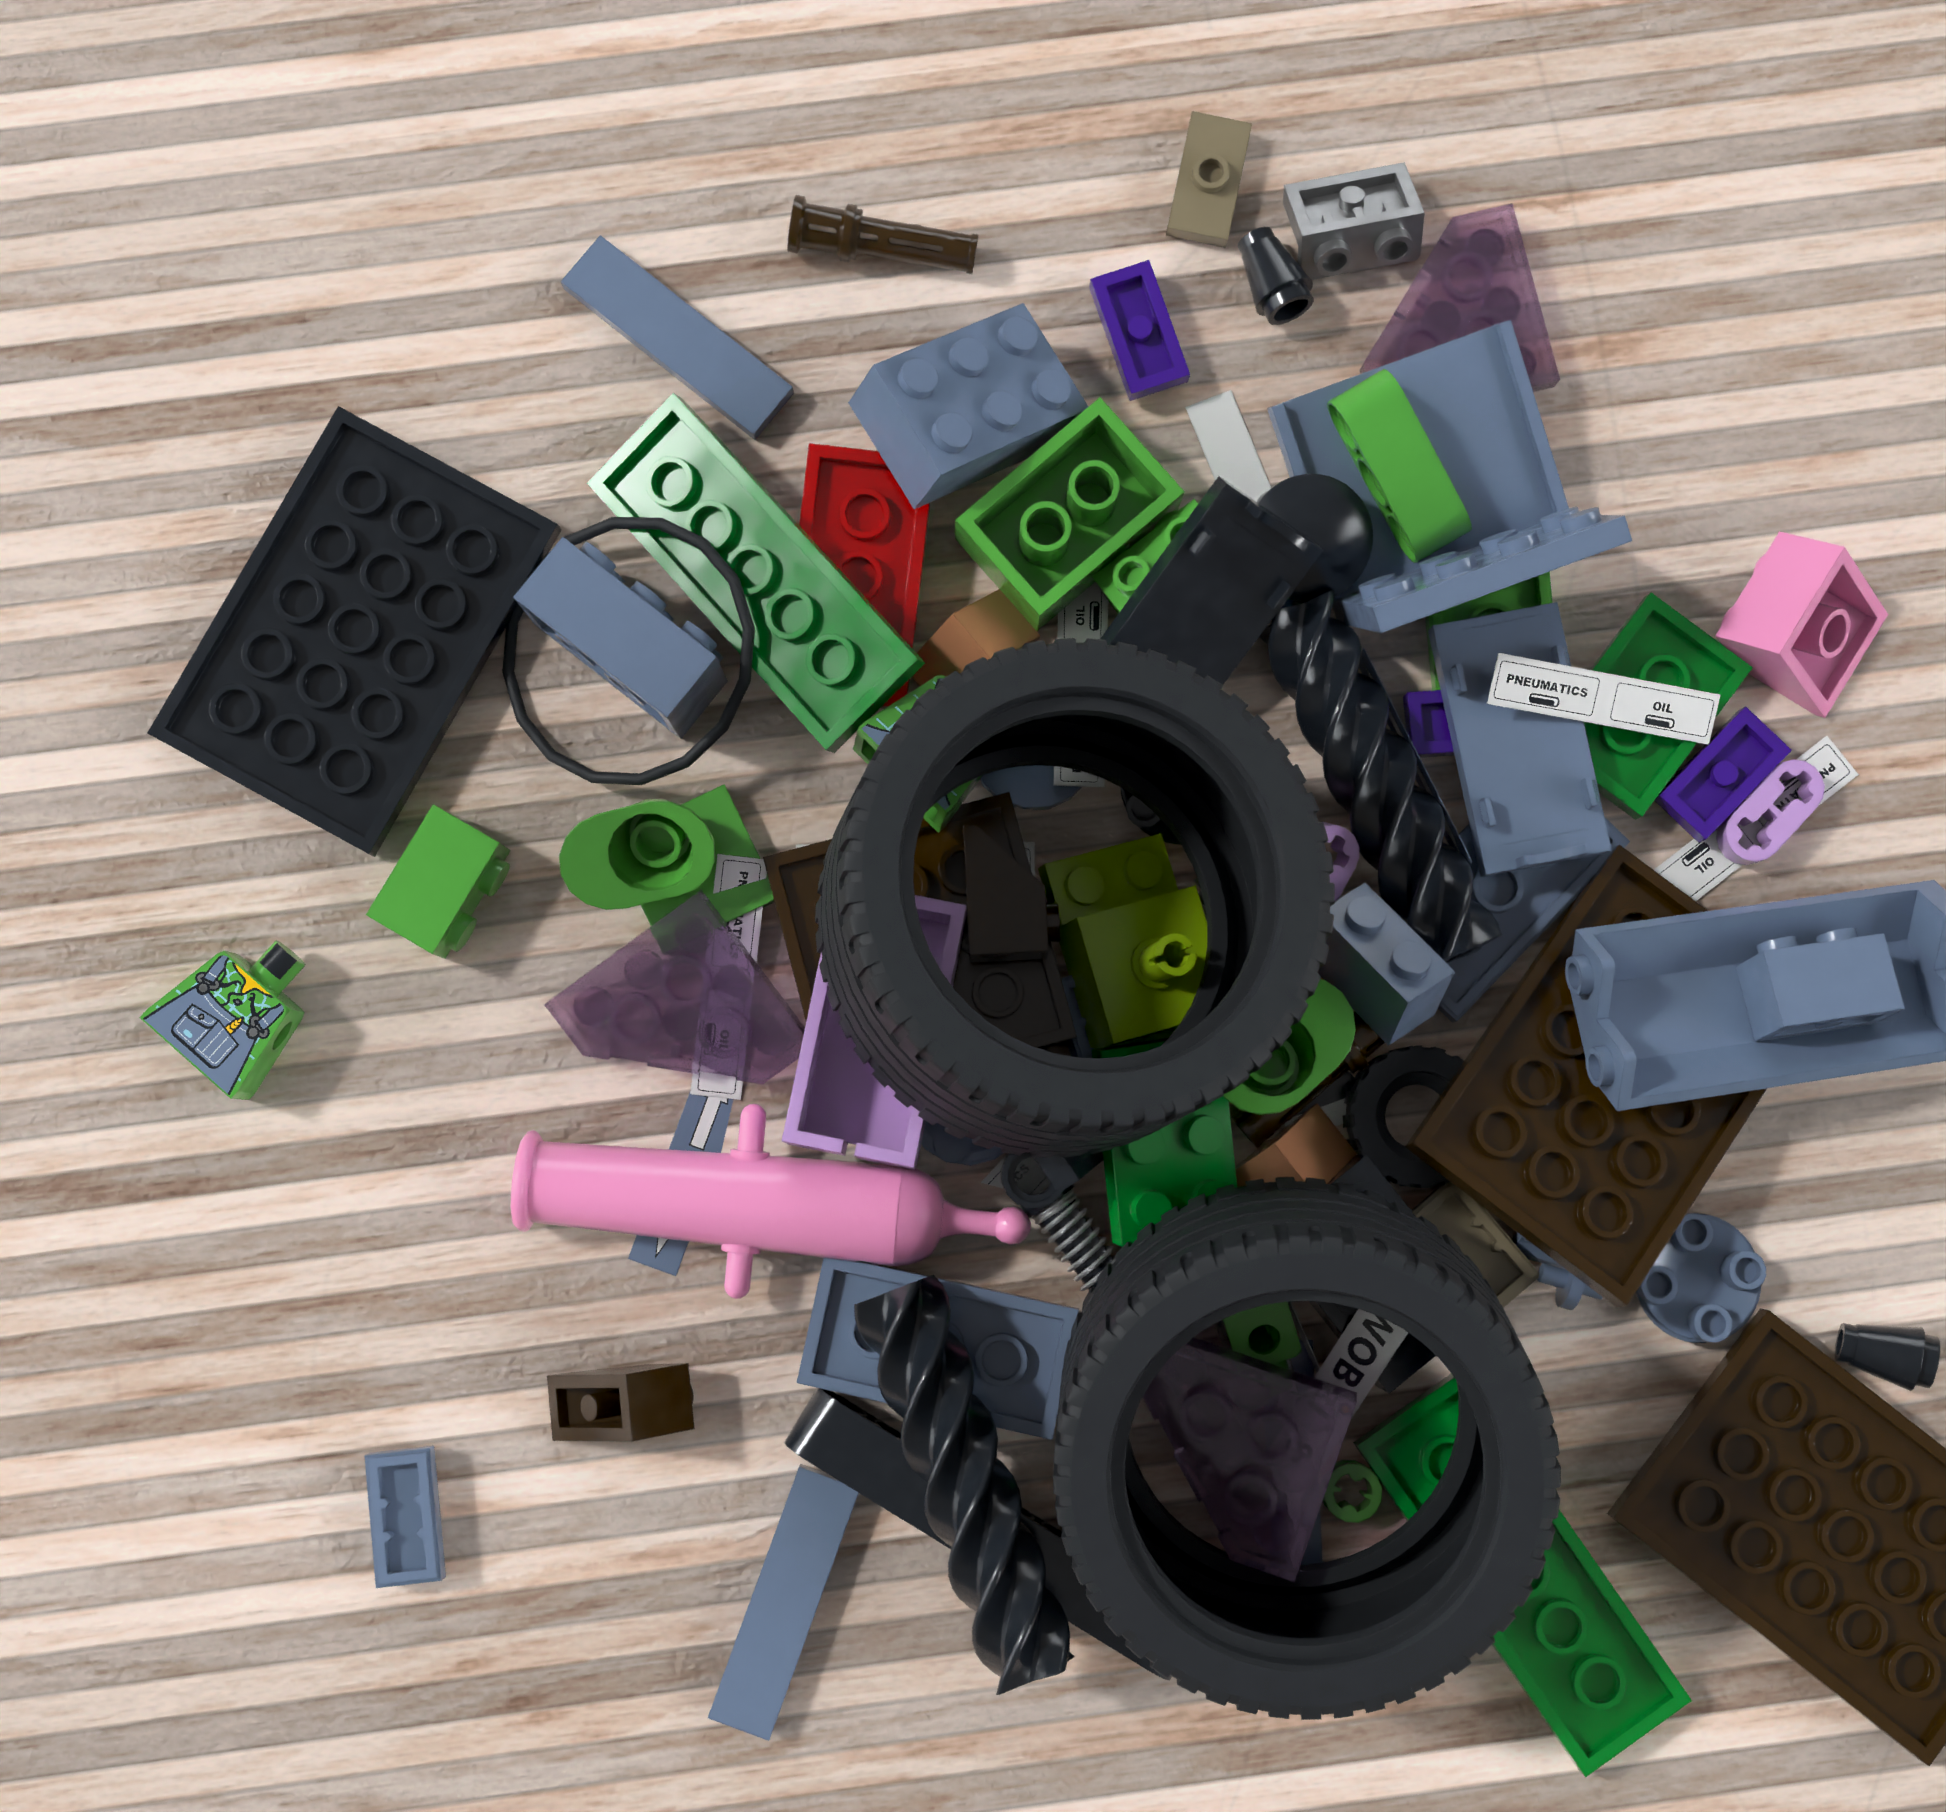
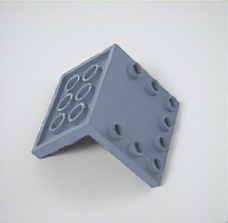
[1267,320,1632,633]

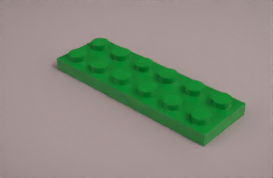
[587,393,925,753]
[1353,1373,1692,1777]

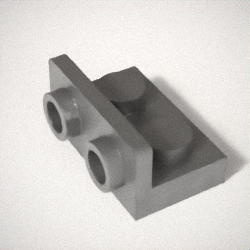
[1283,162,1425,280]

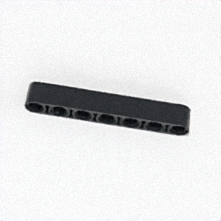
[784,1388,1172,1681]

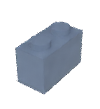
[1318,883,1455,1046]
[1736,928,1905,1041]

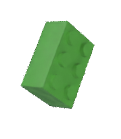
[955,397,1185,631]

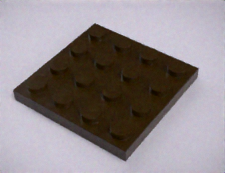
[763,792,1077,1049]

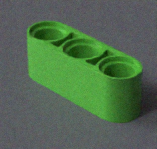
[1327,369,1472,563]

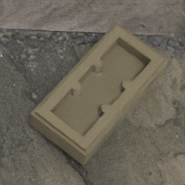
[1166,111,1252,248]
[1412,1182,1539,1308]

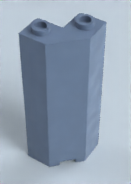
[1565,880,1946,1111]

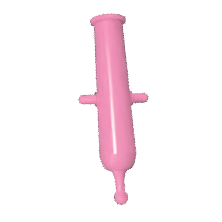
[511,1104,1031,1299]

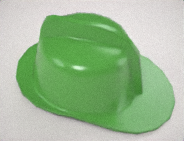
[559,799,716,910]
[1223,979,1356,1115]

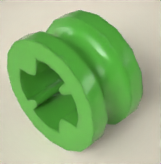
[1319,1460,1382,1523]

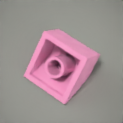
[1715,531,1888,718]

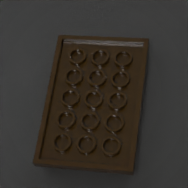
[1405,844,1767,1308]
[1607,1308,1946,1766]

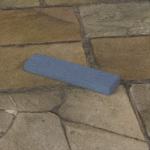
[561,235,794,440]
[708,1464,859,1741]

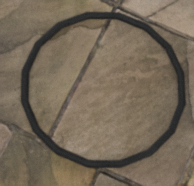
[502,517,755,785]

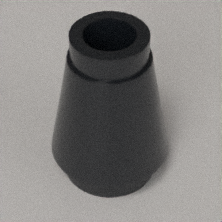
[1238,227,1314,325]
[1835,1323,1940,1391]

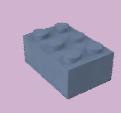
[848,303,1089,510]
[513,537,728,739]

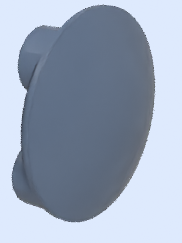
[1636,1213,1766,1343]

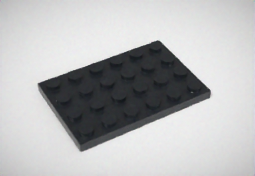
[147,406,561,857]

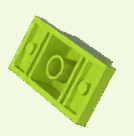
[1038,833,1207,1049]

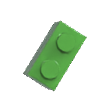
[366,804,511,959]

